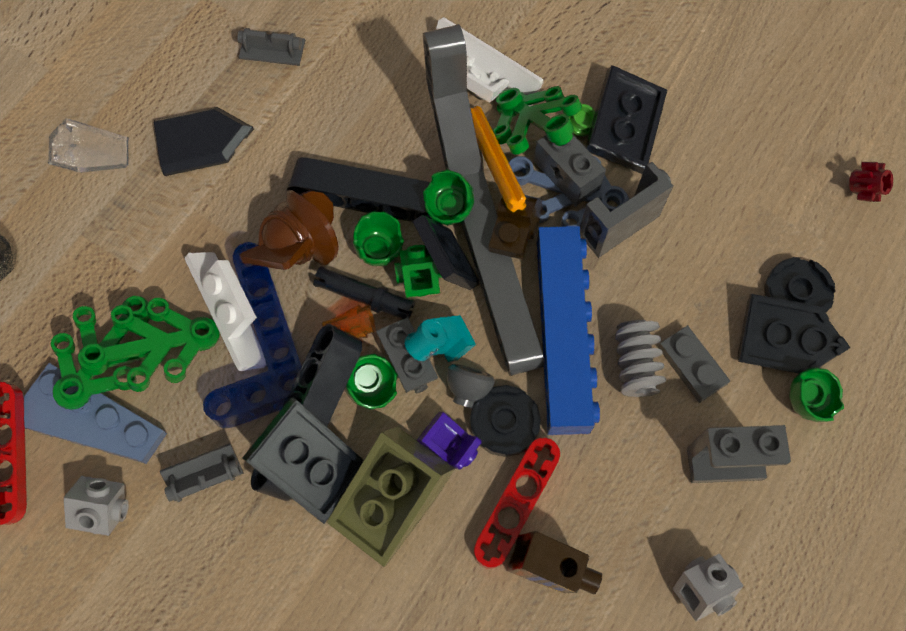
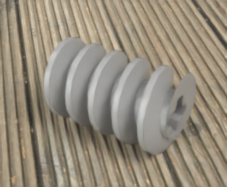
[615,320,666,397]

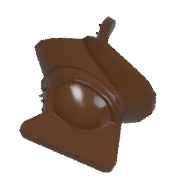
[240,190,339,270]

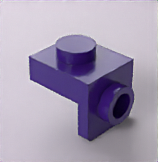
[417,412,482,470]

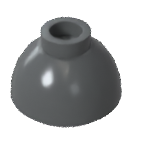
[447,364,495,408]

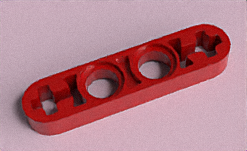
[0,382,27,525]
[474,438,560,569]

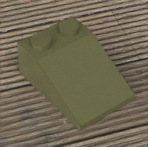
[327,427,455,567]

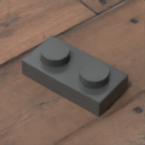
[658,325,731,403]

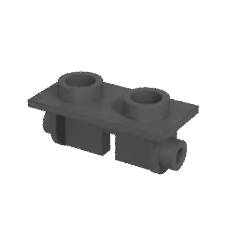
[237,28,306,66]
[376,317,438,393]
[160,443,244,502]

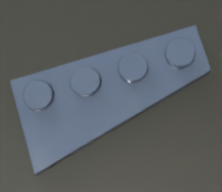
[8,363,167,464]

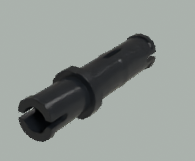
[313,266,415,319]

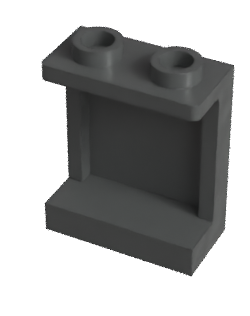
[580,162,674,258]
[687,425,791,483]

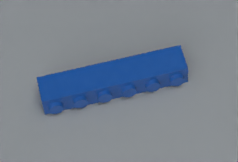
[536,226,600,435]

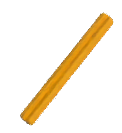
[470,106,526,212]

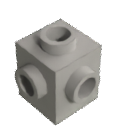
[64,476,129,536]
[673,554,744,621]

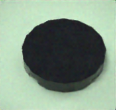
[764,257,836,312]
[470,385,541,457]

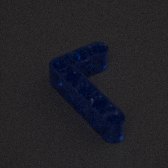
[203,242,303,429]

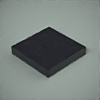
[413,215,480,290]

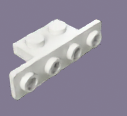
[436,17,543,106]
[185,252,269,371]

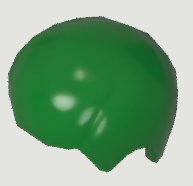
[423,170,475,226]
[353,211,404,266]
[345,354,397,410]
[789,368,844,422]

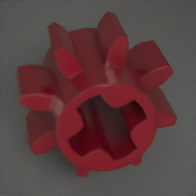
[849,162,893,202]

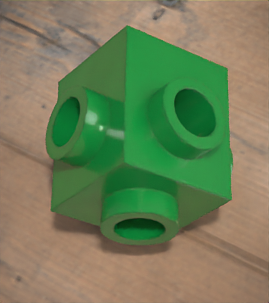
[394,244,442,298]

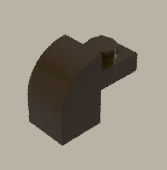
[488,195,543,260]

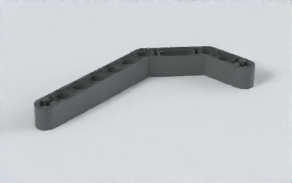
[423,24,544,376]

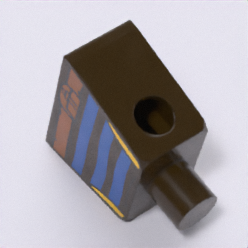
[506,531,602,595]

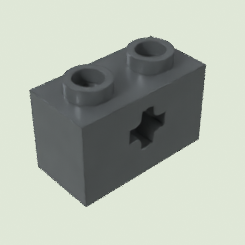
[534,135,606,207]

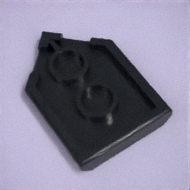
[154,107,254,176]
[738,294,851,374]

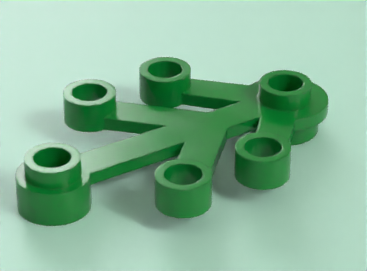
[493,86,582,155]
[50,296,150,410]
[78,298,220,392]

